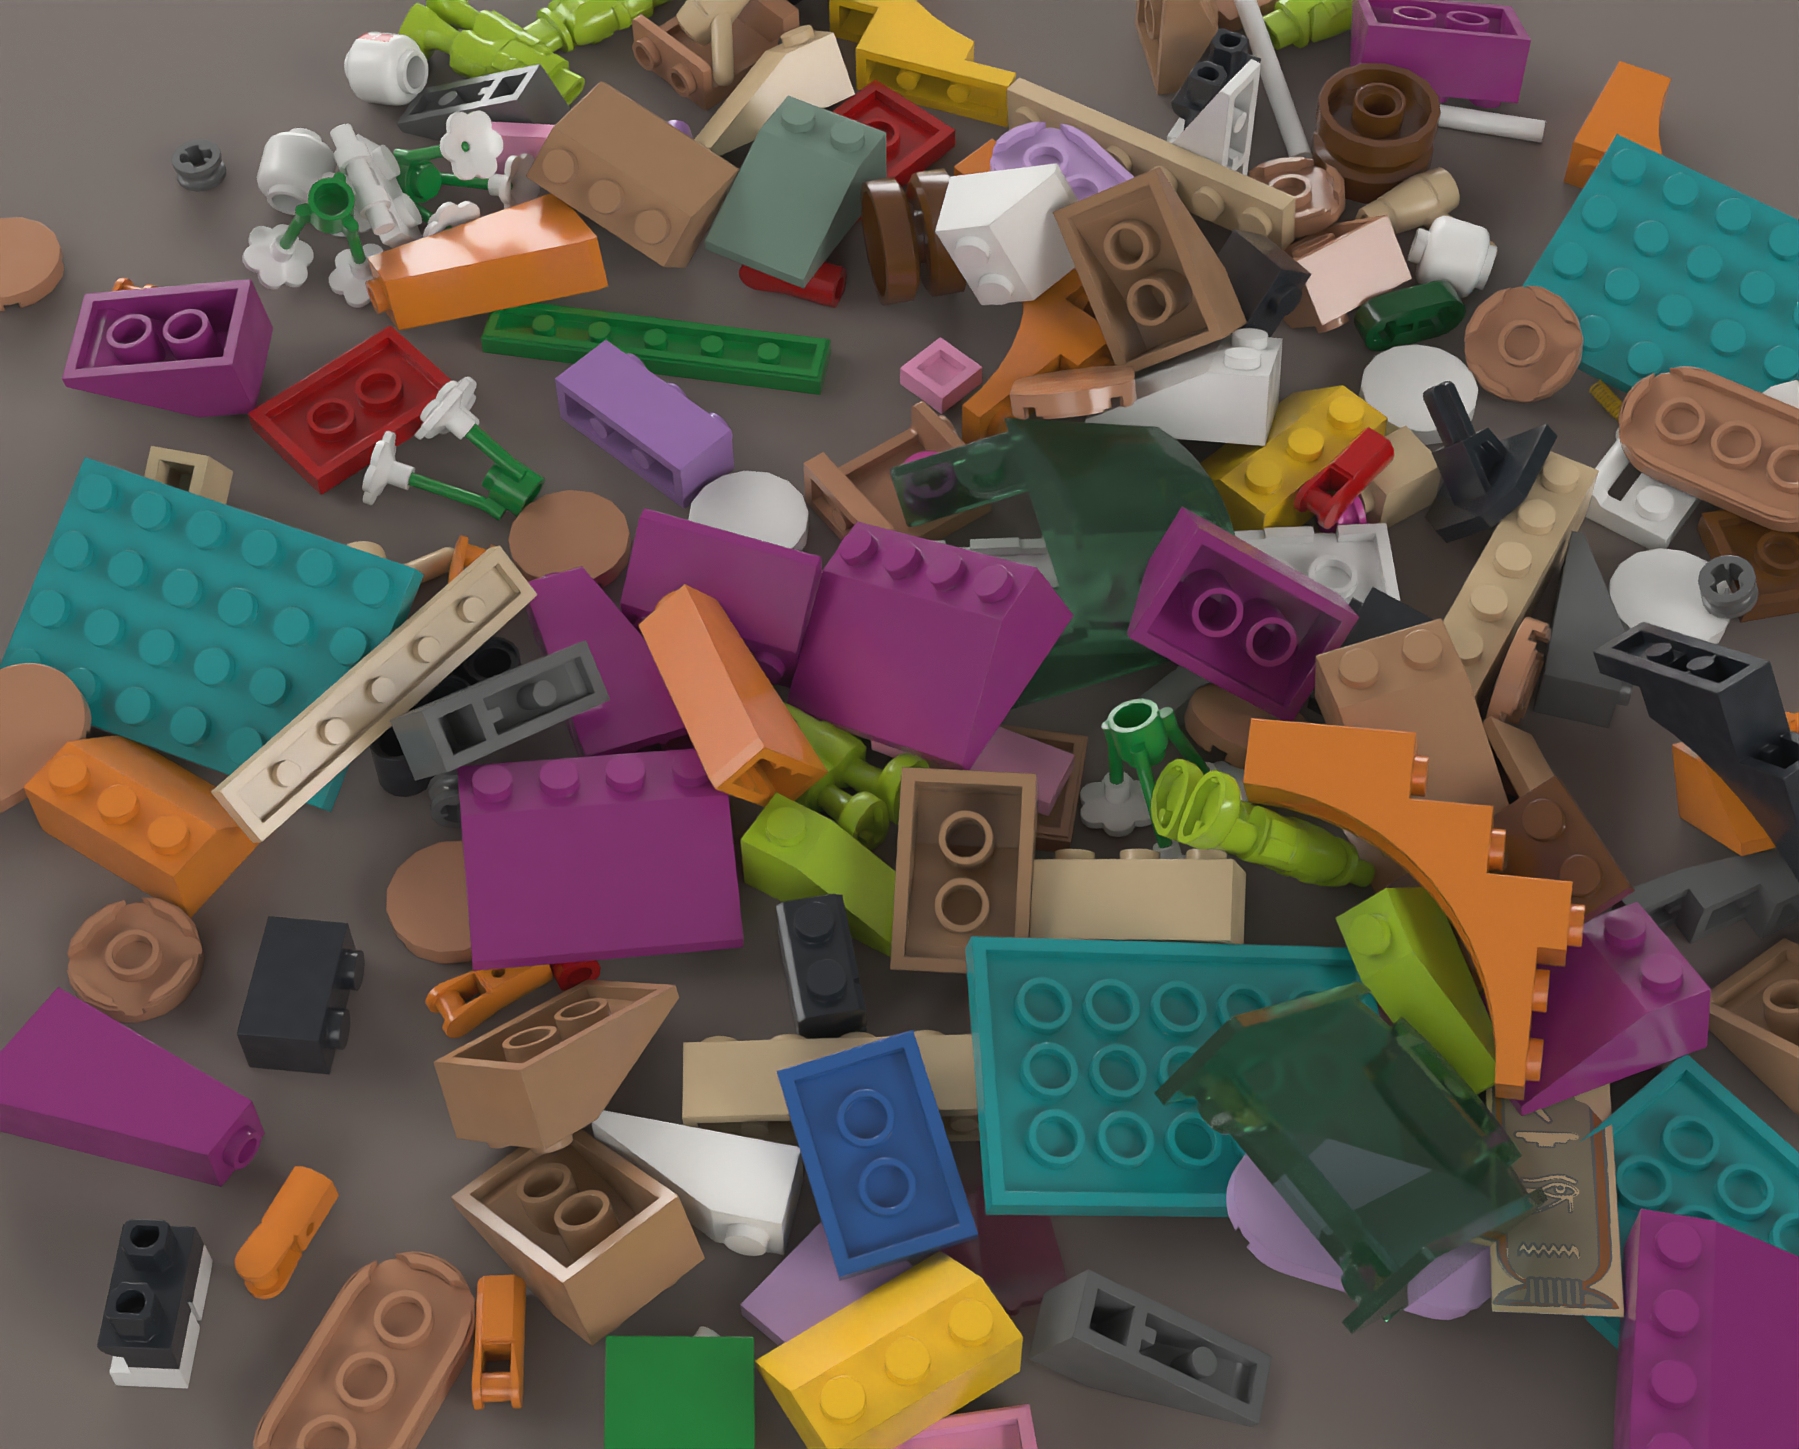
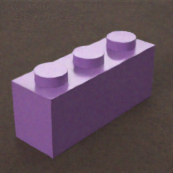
[555,340,734,509]

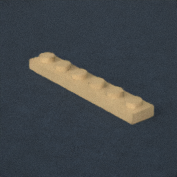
[1007,77,1296,251]
[211,545,537,843]

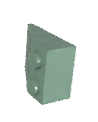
[705,95,887,288]

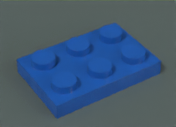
[777,1030,978,1281]

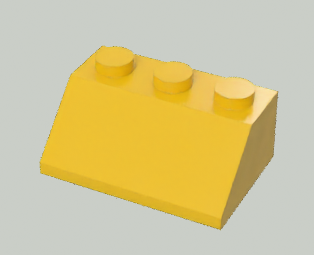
[1170,385,1388,531]
[754,1251,1023,1449]

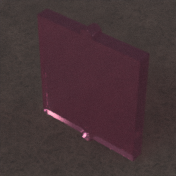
[937,1185,1067,1316]

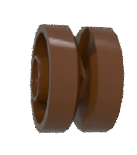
[1311,63,1441,204]
[860,168,967,306]

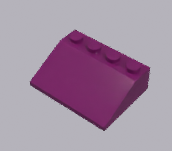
[786,521,1074,770]
[457,748,743,971]
[1613,1209,1799,1449]

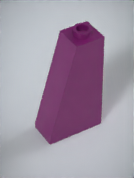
[526,566,695,757]
[0,987,265,1187]

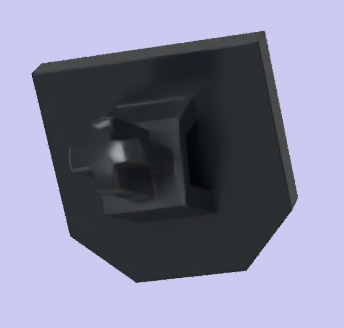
[1423,381,1558,543]

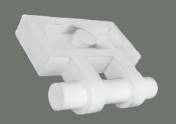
[330,124,423,248]

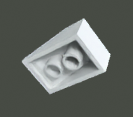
[1085,328,1283,446]

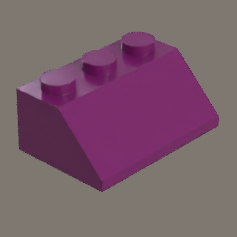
[1350,0,1531,108]
[1127,507,1359,722]
[620,508,822,688]

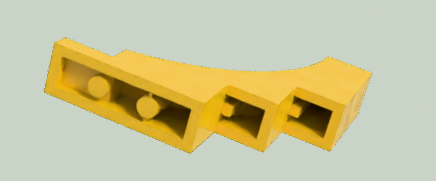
[829,0,1016,127]

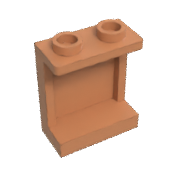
[632,0,799,111]
[804,401,994,541]

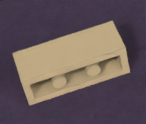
[1029,849,1246,944]

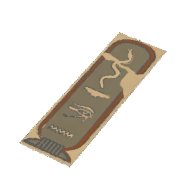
[1486,1083,1624,1317]

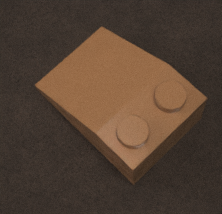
[1135,0,1218,95]
[1053,167,1247,372]
[1315,618,1509,858]
[890,767,1039,974]
[1708,938,1799,1116]
[434,979,679,1154]
[451,1129,705,1346]

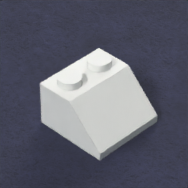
[935,163,1078,305]

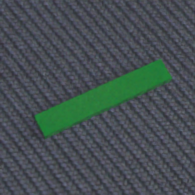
[481,303,831,395]

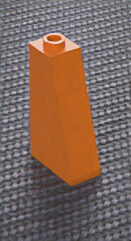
[365,193,608,331]
[638,584,828,807]

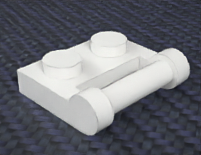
[1585,428,1701,550]

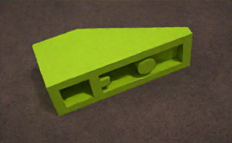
[741,792,896,957]
[1336,887,1496,1104]

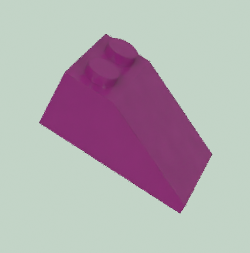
[62,279,273,417]
[1480,902,1711,1116]

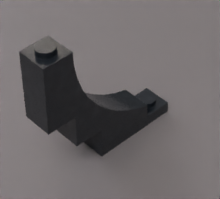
[1593,622,1799,882]

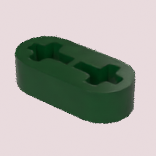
[1354,280,1466,351]

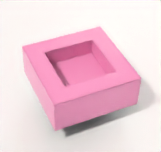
[900,337,983,414]

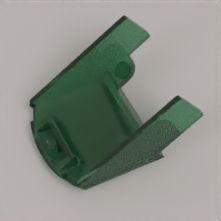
[890,418,1235,710]
[1154,981,1548,1334]

